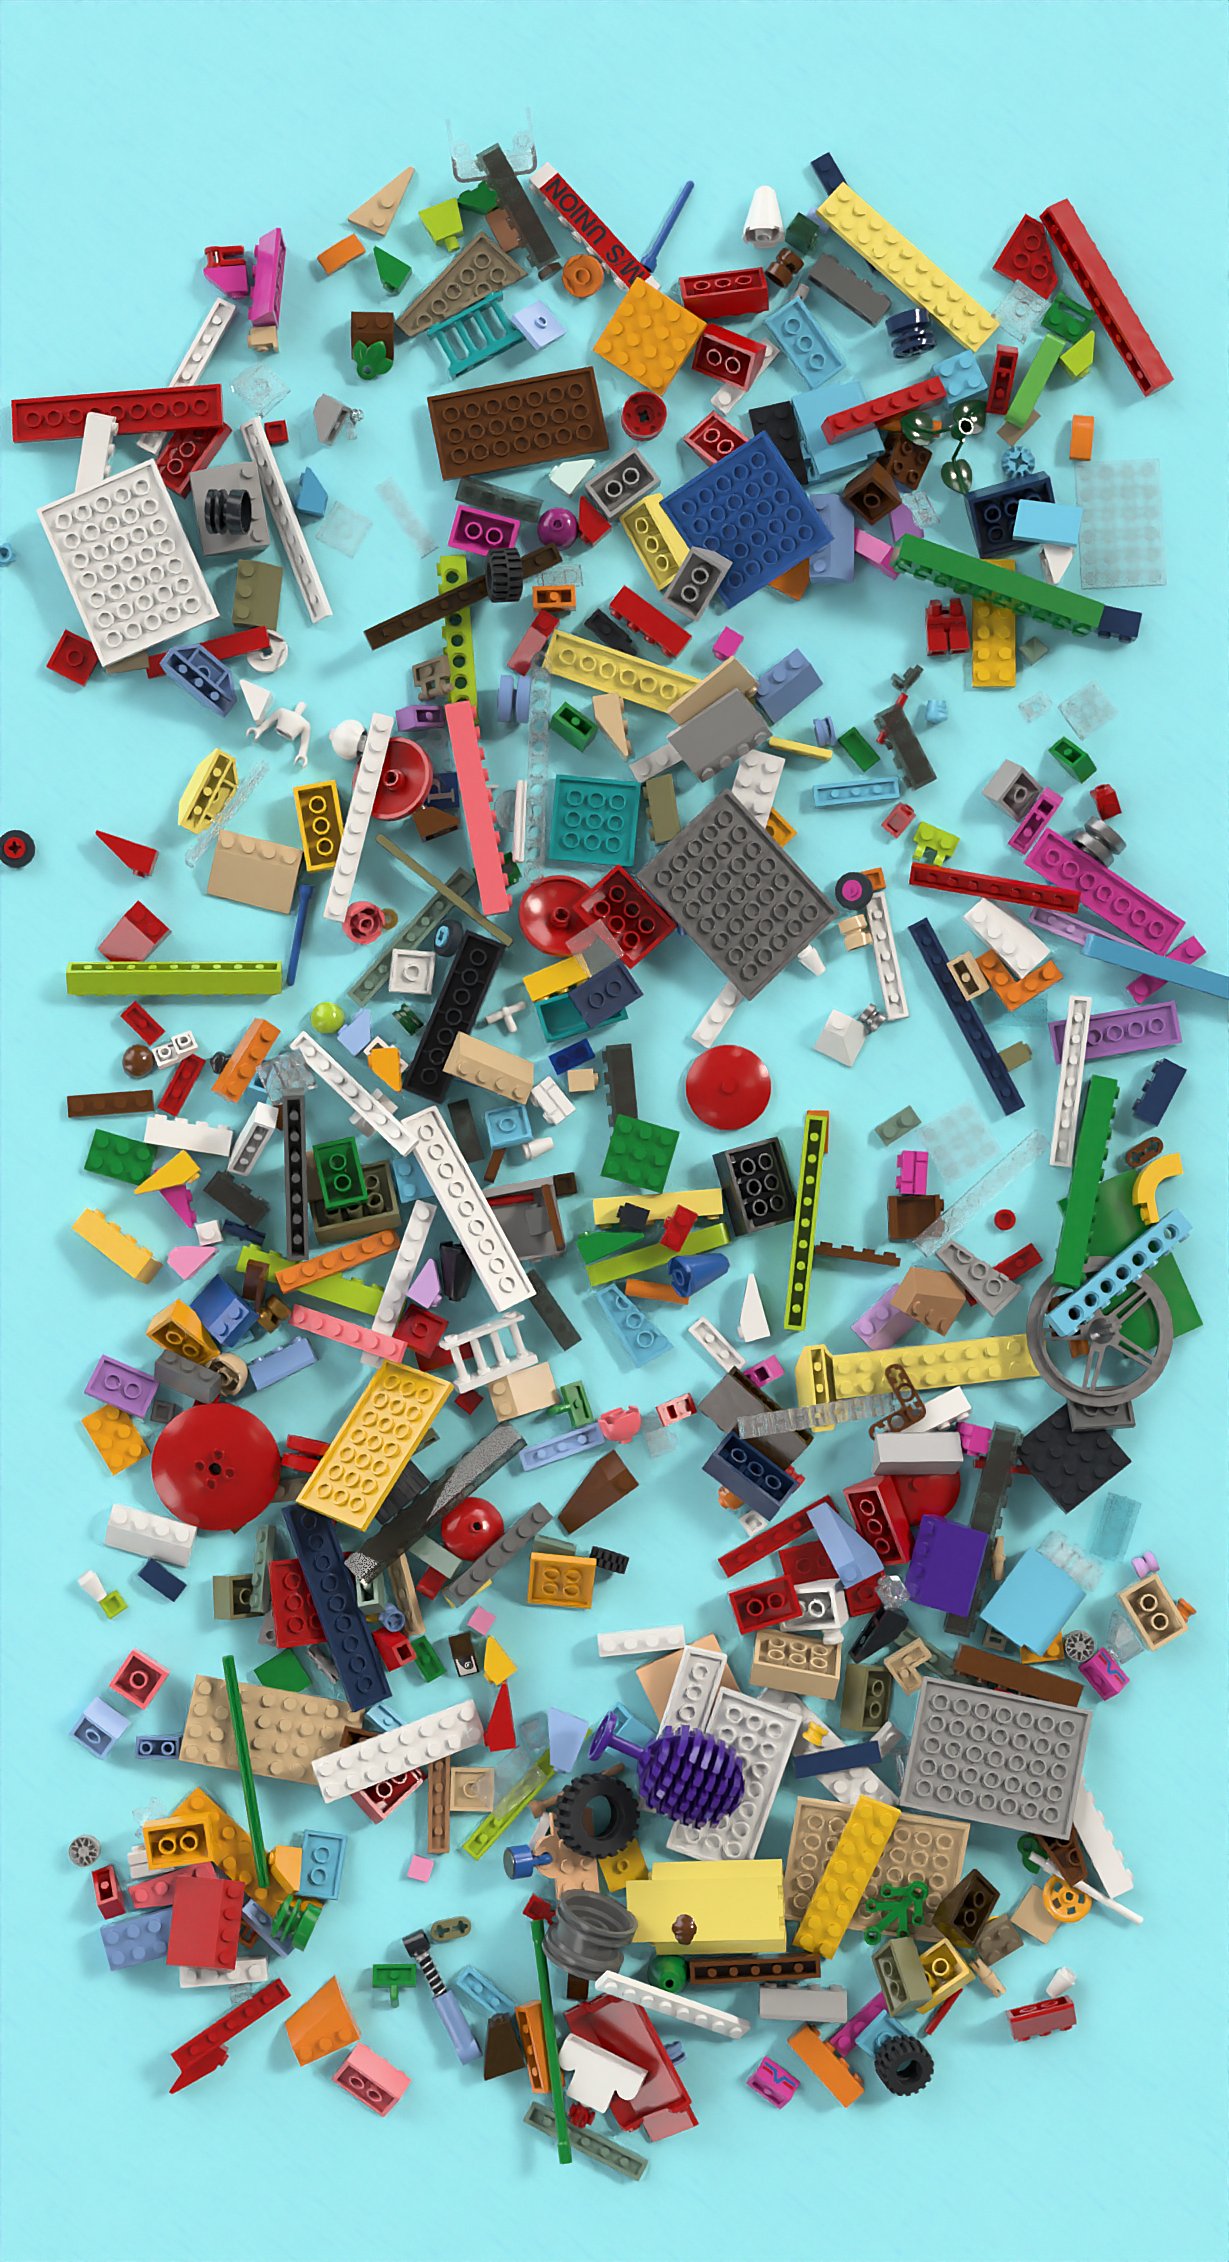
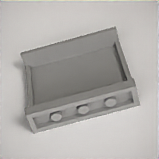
[481,1176,567,1264]

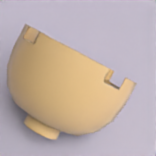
[205,1353,248,1397]

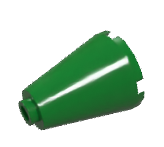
[647,1955,690,1995]

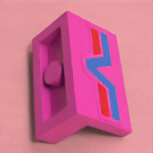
[1078,1647,1130,1701]
[746,2056,800,2109]

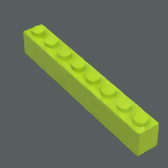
[235,1243,408,1324]

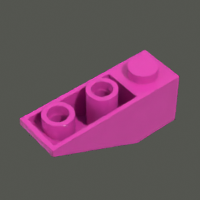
[154,1169,197,1228]

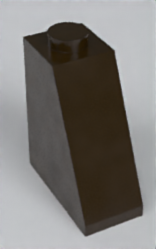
[483,2012,526,2081]

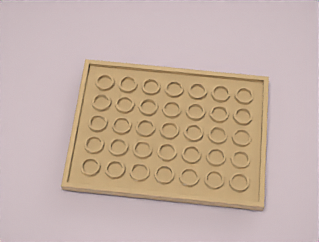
[783,1796,970,1943]

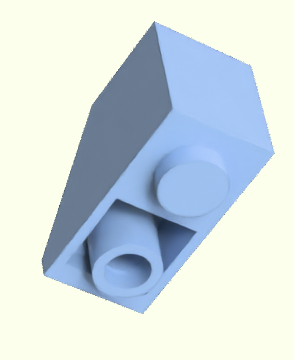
[337,1009,371,1058]

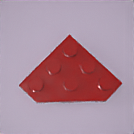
[992,213,1058,301]

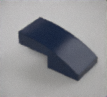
[137,1557,187,1602]

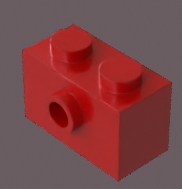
[659,1204,698,1253]

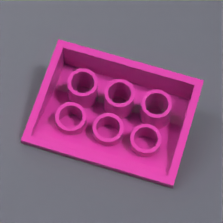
[248,228,286,329]

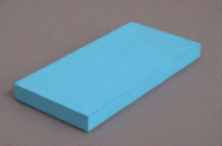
[763,296,847,390]

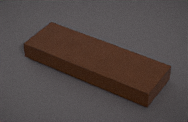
[541,1184,565,1251]

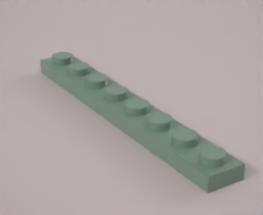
[346,867,476,1008]

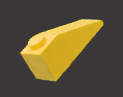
[134,1150,202,1195]

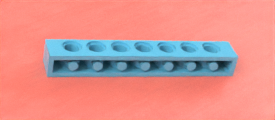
[1044,1208,1193,1337]

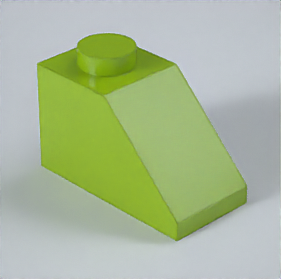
[1057,330,1095,381]

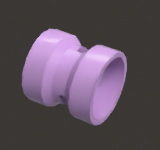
[1131,1551,1160,1579]

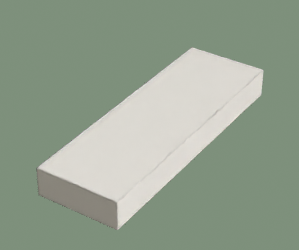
[688,1316,747,1373]

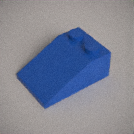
[189,1274,260,1348]

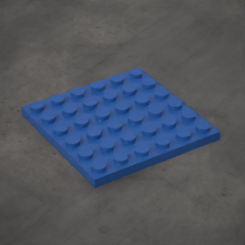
[659,430,835,609]

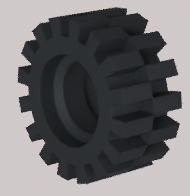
[589,1546,630,1574]

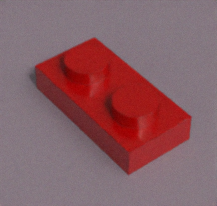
[120,1001,166,1046]

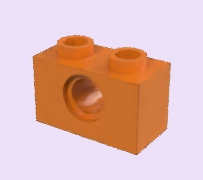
[532,585,576,613]

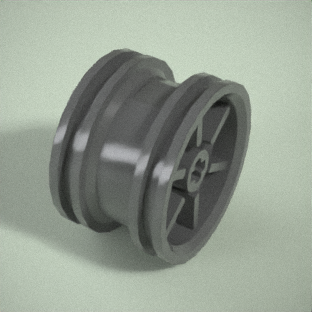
[542,1889,638,1981]

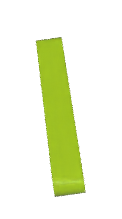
[585,1222,732,1287]

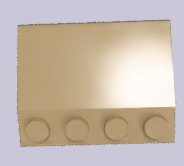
[666,655,761,726]
[207,829,305,915]
[749,1628,842,1700]

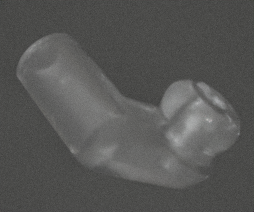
[344,409,364,440]

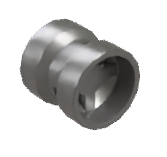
[858,1003,887,1032]

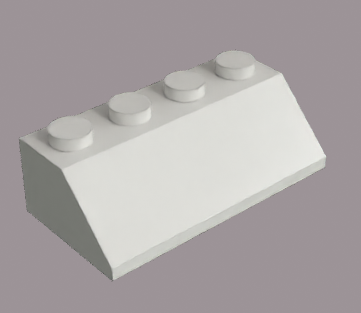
[961,898,1051,980]
[104,1503,199,1568]

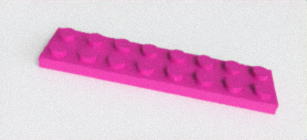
[1023,827,1186,956]

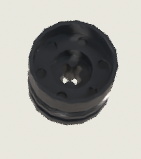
[204,489,252,535]

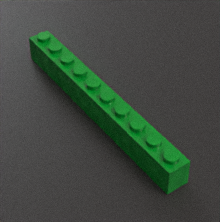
[1051,1075,1120,1290]

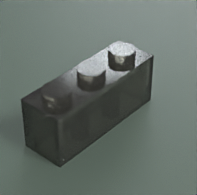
[203,1170,271,1230]

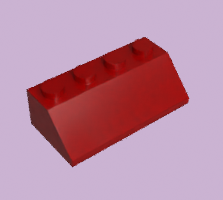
[679,267,769,319]
[842,1474,915,1566]

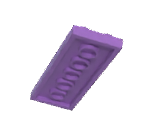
[1048,1000,1182,1065]

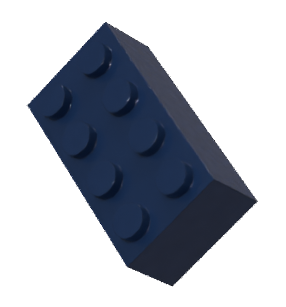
[701,1430,800,1522]

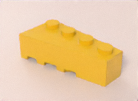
[71,1207,163,1285]

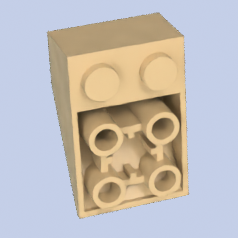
[592,692,632,762]

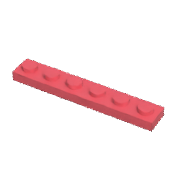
[288,1304,408,1363]

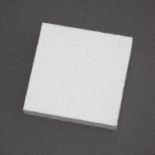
[389,948,436,995]

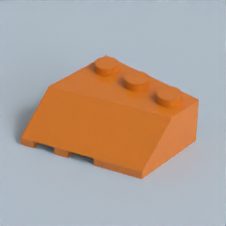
[285,1975,362,2067]

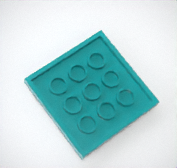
[548,774,641,868]

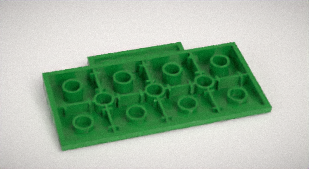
[1055,1168,1203,1359]

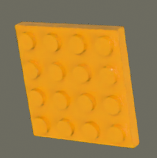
[592,277,708,397]

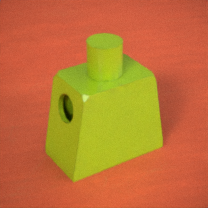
[418,197,464,253]

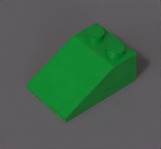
[312,1136,369,1212]
[575,1230,645,1265]

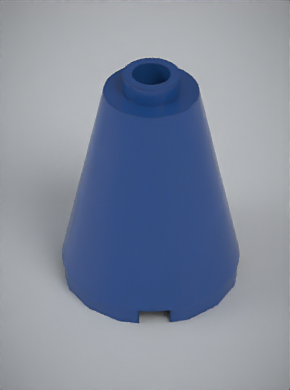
[668,1253,730,1298]

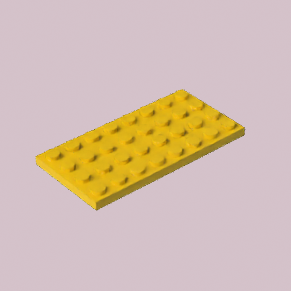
[296,1358,454,1532]

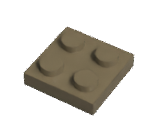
[975,1913,1024,1967]

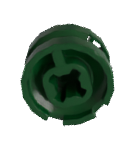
[392,1002,424,1036]

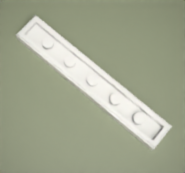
[865,892,909,1021]

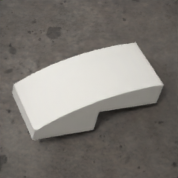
[151,1030,198,1070]

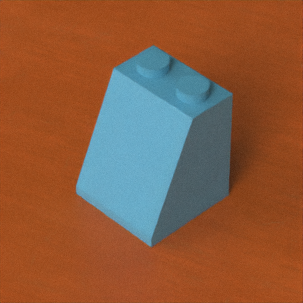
[592,1702,658,1773]

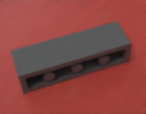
[807,253,891,328]

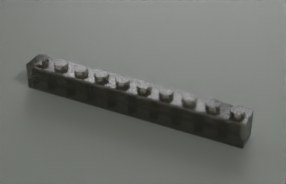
[344,1420,528,1587]
[942,1421,1024,1638]

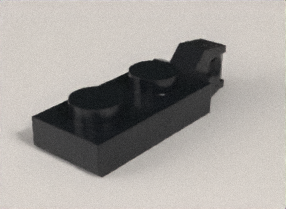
[584,608,637,656]

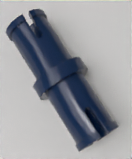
[221,1219,266,1247]

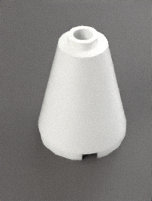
[743,185,785,249]

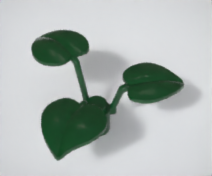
[900,400,987,495]

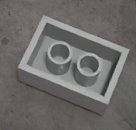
[584,447,661,524]

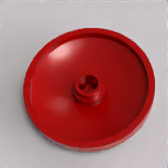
[352,737,433,821]
[518,875,599,957]
[686,1045,771,1130]
[875,1469,961,1526]

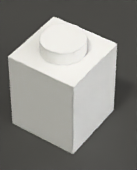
[195,1220,224,1246]

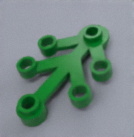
[864,1881,929,1945]

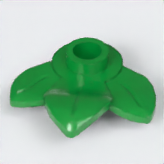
[353,340,393,380]
[1017,1834,1049,1874]

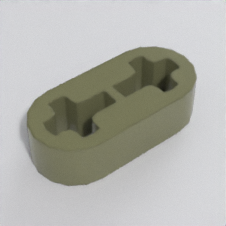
[431,1916,471,1941]

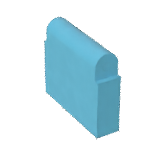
[790,381,886,481]
[979,1547,1087,1657]

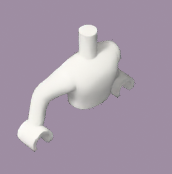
[246,701,310,769]

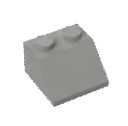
[981,759,1043,823]

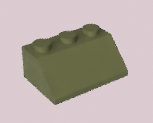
[232,559,283,631]
[642,773,681,846]
[839,1663,893,1732]
[871,1937,933,2018]

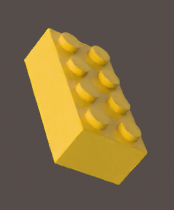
[293,780,344,874]

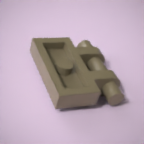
[412,655,454,701]

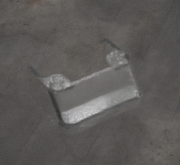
[445,107,537,183]

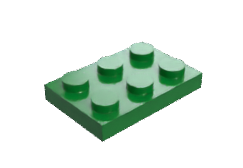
[84,1129,158,1186]

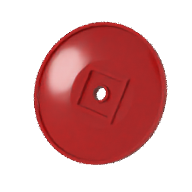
[151,1402,281,1531]

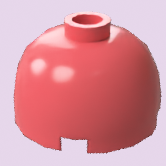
[341,901,385,945]
[597,1405,642,1444]

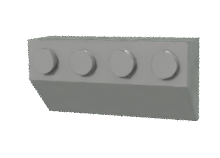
[758,1981,847,2023]

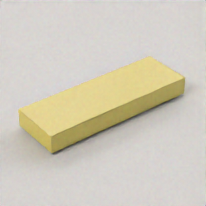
[768,736,833,762]

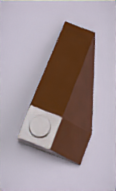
[557,1450,639,1534]
[1032,1822,1088,1888]

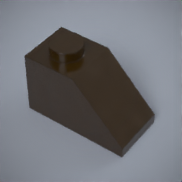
[566,1973,589,2000]

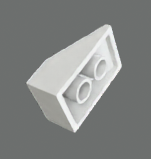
[779,1578,849,1632]

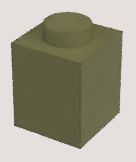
[998,1041,1032,1072]

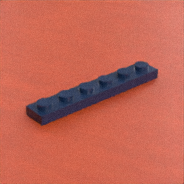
[810,152,877,273]

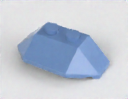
[159,644,237,718]

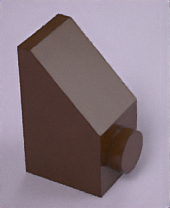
[339,1725,382,1748]

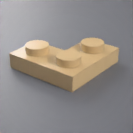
[883,1637,932,1696]

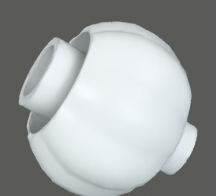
[329,719,368,760]

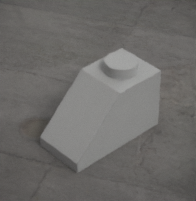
[313,393,351,446]

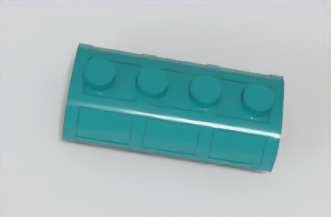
[534,992,629,1044]

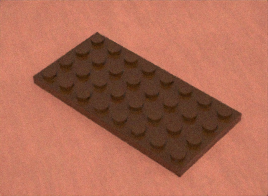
[427,366,610,482]

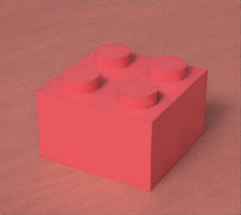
[109,1647,171,1710]

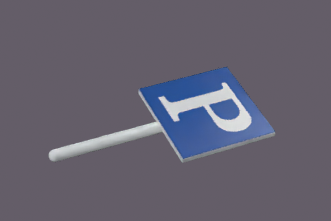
[423,772,499,810]

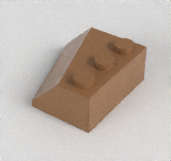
[889,1266,966,1337]

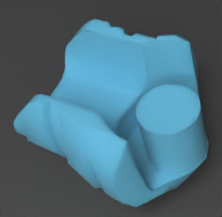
[924,700,948,725]

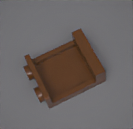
[887,1194,945,1239]

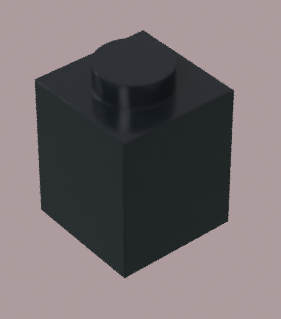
[616,1202,650,1231]

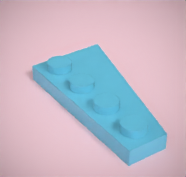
[595,1283,674,1368]

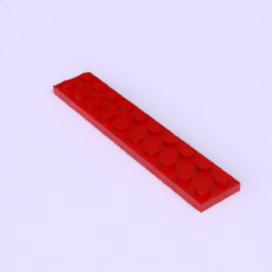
[11,384,224,443]

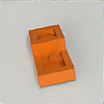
[317,234,366,275]
[1069,415,1094,462]

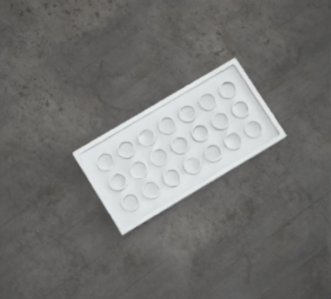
[666,1686,803,1861]

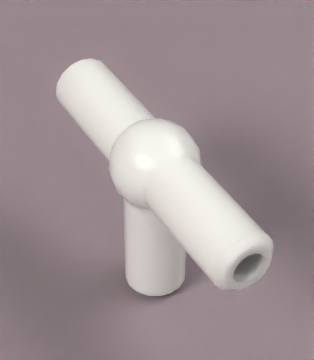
[485,1001,526,1033]

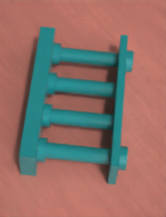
[427,291,526,381]

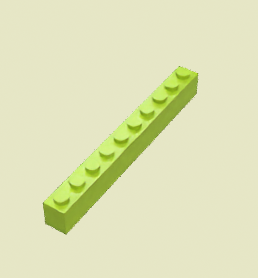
[66,961,283,996]
[784,1115,827,1331]

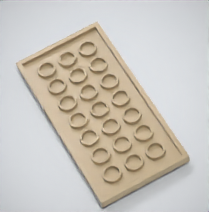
[178,1674,366,1786]

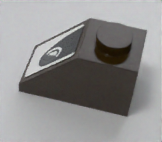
[448,1630,480,1677]

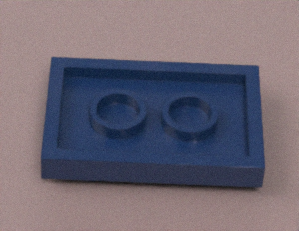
[567,959,644,1030]

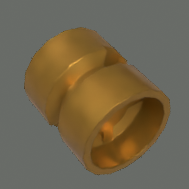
[256,1293,292,1334]

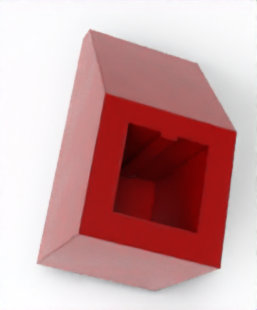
[371,1626,418,1672]

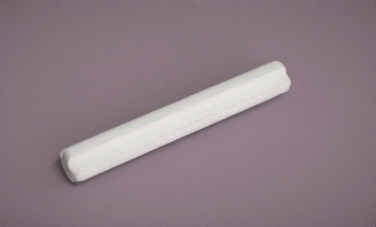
[512,780,529,863]

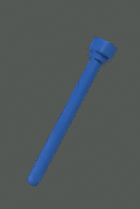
[640,180,694,273]
[286,884,316,986]

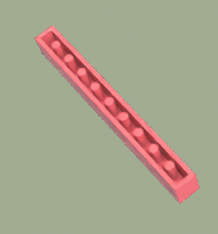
[444,700,513,917]

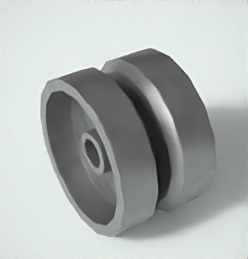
[1071,816,1127,868]

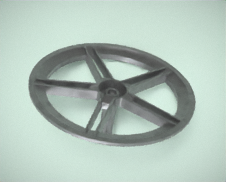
[1026,1256,1173,1407]

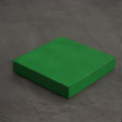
[253,1647,313,1693]

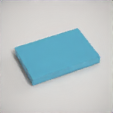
[1013,499,1083,548]
[295,1829,348,1901]

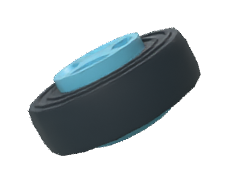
[434,919,463,958]

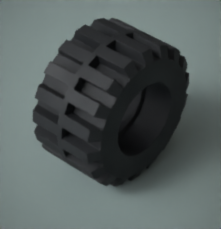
[485,548,523,603]
[874,2035,934,2097]

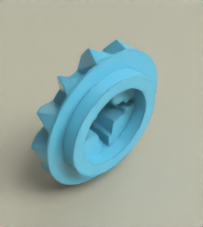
[1001,446,1035,479]

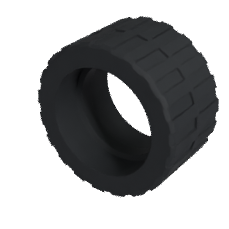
[374,1459,430,1525]

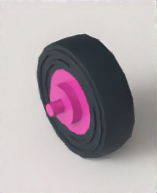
[835,872,873,910]

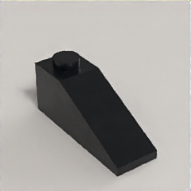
[848,1600,909,1664]

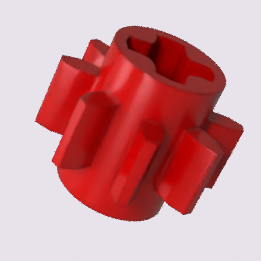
[568,2101,596,2128]

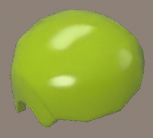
[310,1002,345,1034]

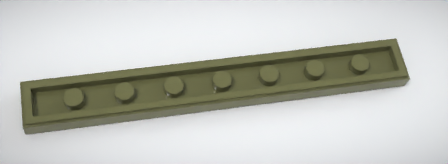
[375,833,514,948]

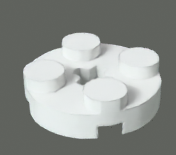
[246,629,288,673]

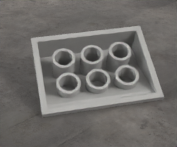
[189,461,270,557]
[666,687,773,783]

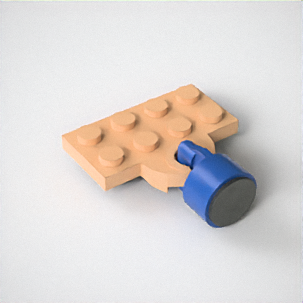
[503,1807,599,1900]

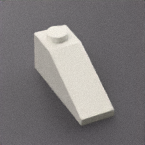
[737,1273,770,1342]

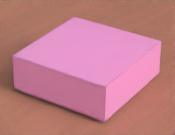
[467,1605,496,1635]
[407,1854,434,1882]

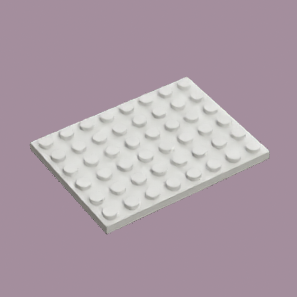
[36,458,221,668]

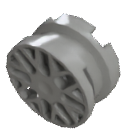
[1063,1630,1095,1662]
[69,1834,101,1867]

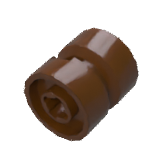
[765,248,804,289]

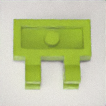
[912,821,960,867]

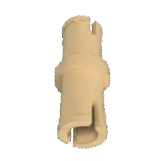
[989,1536,1006,1580]
[969,1956,1006,1998]

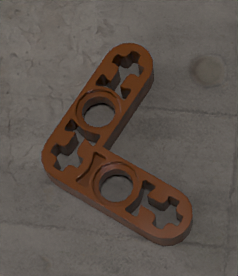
[868,1364,926,1441]

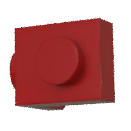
[1090,784,1122,821]

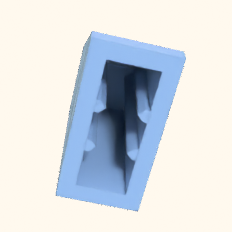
[548,1706,590,1774]

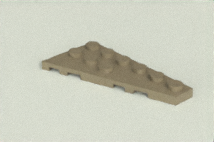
[395,231,528,339]

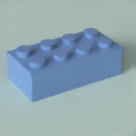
[100,1906,173,1971]

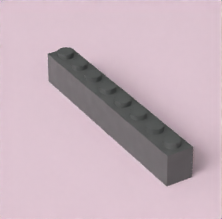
[282,1087,309,1261]

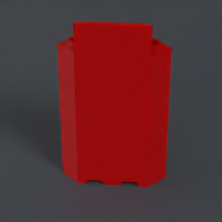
[562,1993,699,2142]

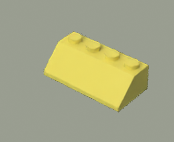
[618,492,690,591]

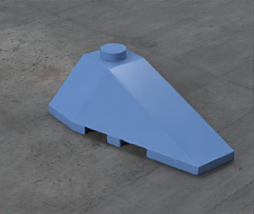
[806,1502,885,1589]

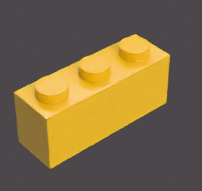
[522,953,591,1003]

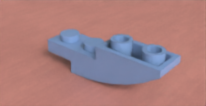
[135,1734,183,1759]

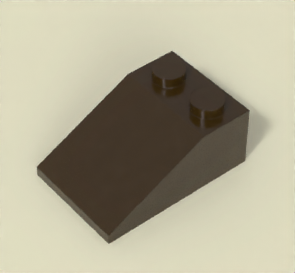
[930,1869,1001,1949]

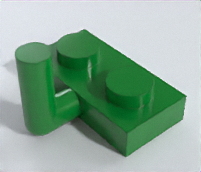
[546,1380,594,1428]
[372,1964,416,2008]

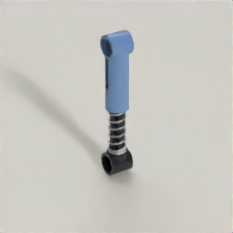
[402,1928,483,2066]

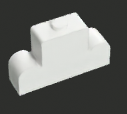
[559,2033,648,2113]

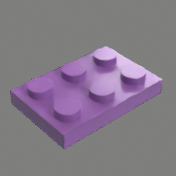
[84,1354,161,1419]

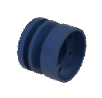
[885,308,937,359]

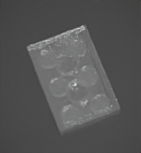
[470,1744,548,1821]

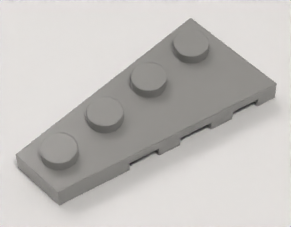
[934,1239,1024,1317]

